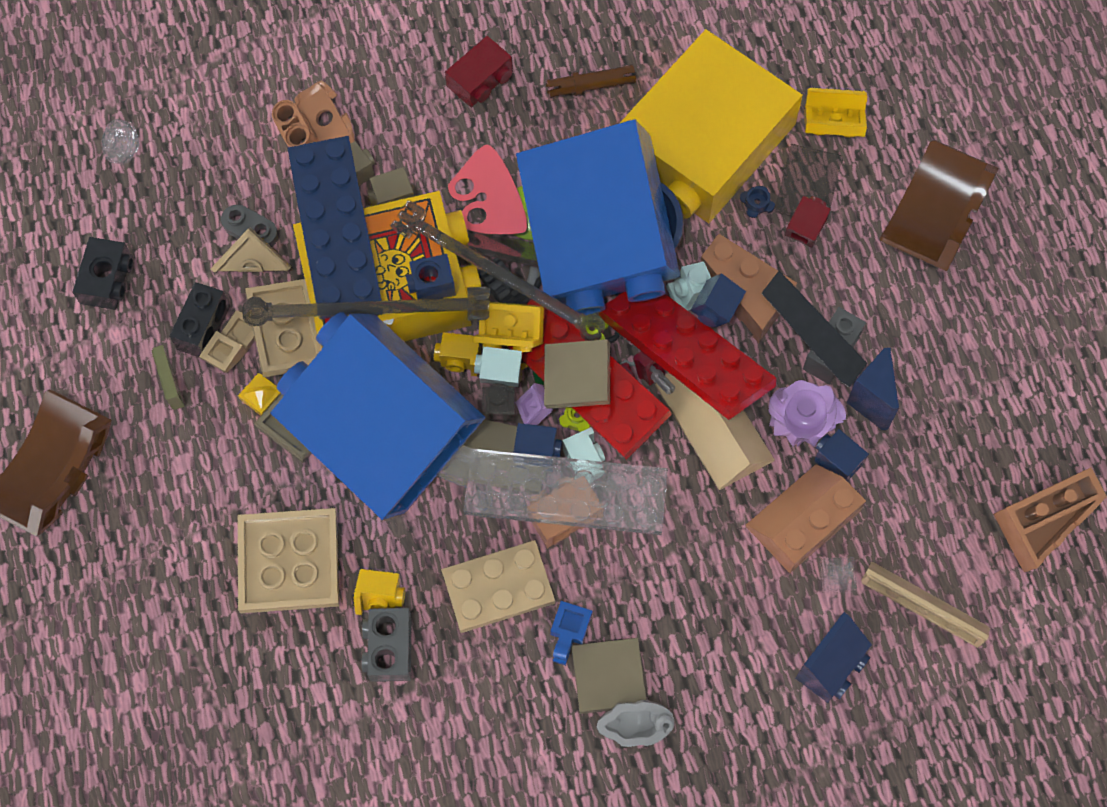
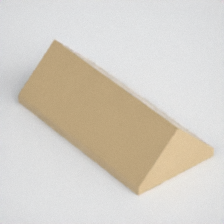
[655,372,775,490]

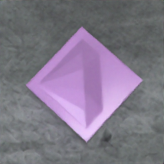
[515,383,553,425]

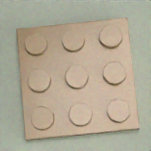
[238,508,339,613]

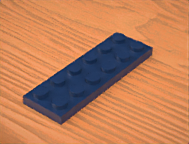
[287,136,383,320]

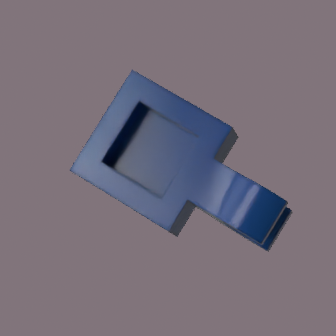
[550,601,593,666]

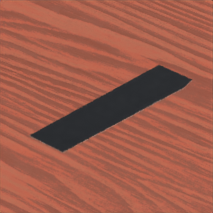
[761,270,867,387]

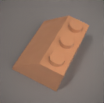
[745,464,866,573]

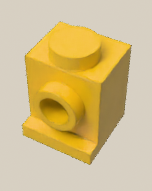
[434,332,482,377]
[353,569,405,615]

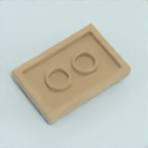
[245,279,322,377]
[441,540,555,633]

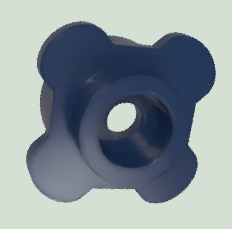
[740,186,775,218]

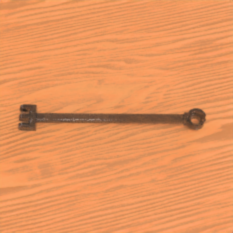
[390,200,605,341]
[242,287,490,326]

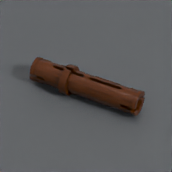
[546,64,636,99]

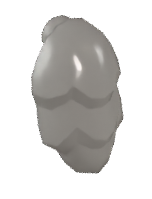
[597,700,675,747]

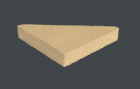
[211,228,292,272]

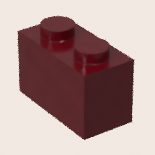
[445,35,513,108]

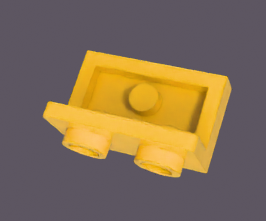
[804,88,868,137]
[473,301,544,352]

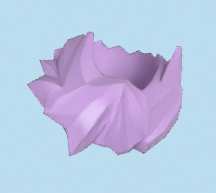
[768,380,846,447]

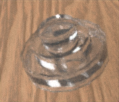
[102,119,139,165]

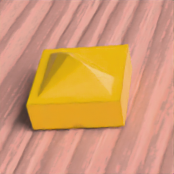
[238,373,281,415]

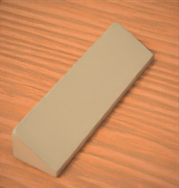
[861,562,990,648]

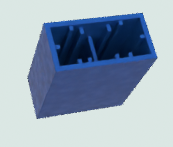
[516,119,681,317]
[270,312,486,520]

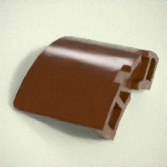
[879,140,999,271]
[0,389,112,537]

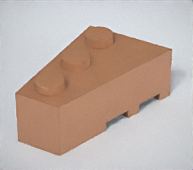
[700,234,797,344]
[993,467,1107,573]

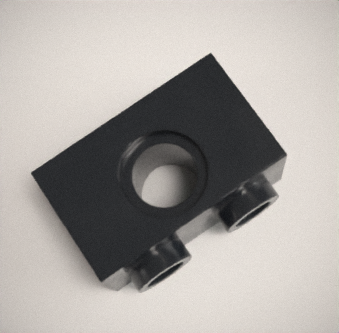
[72,237,134,310]

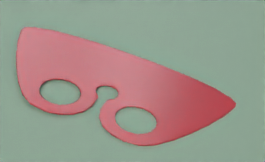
[448,144,527,235]

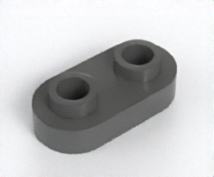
[221,204,278,247]

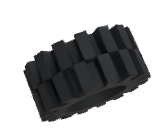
[478,257,530,305]

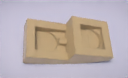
[199,310,255,373]

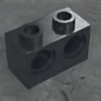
[169,282,230,358]

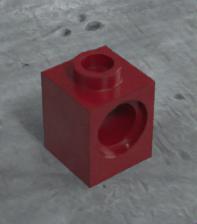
[785,196,831,248]

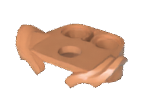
[272,80,355,147]

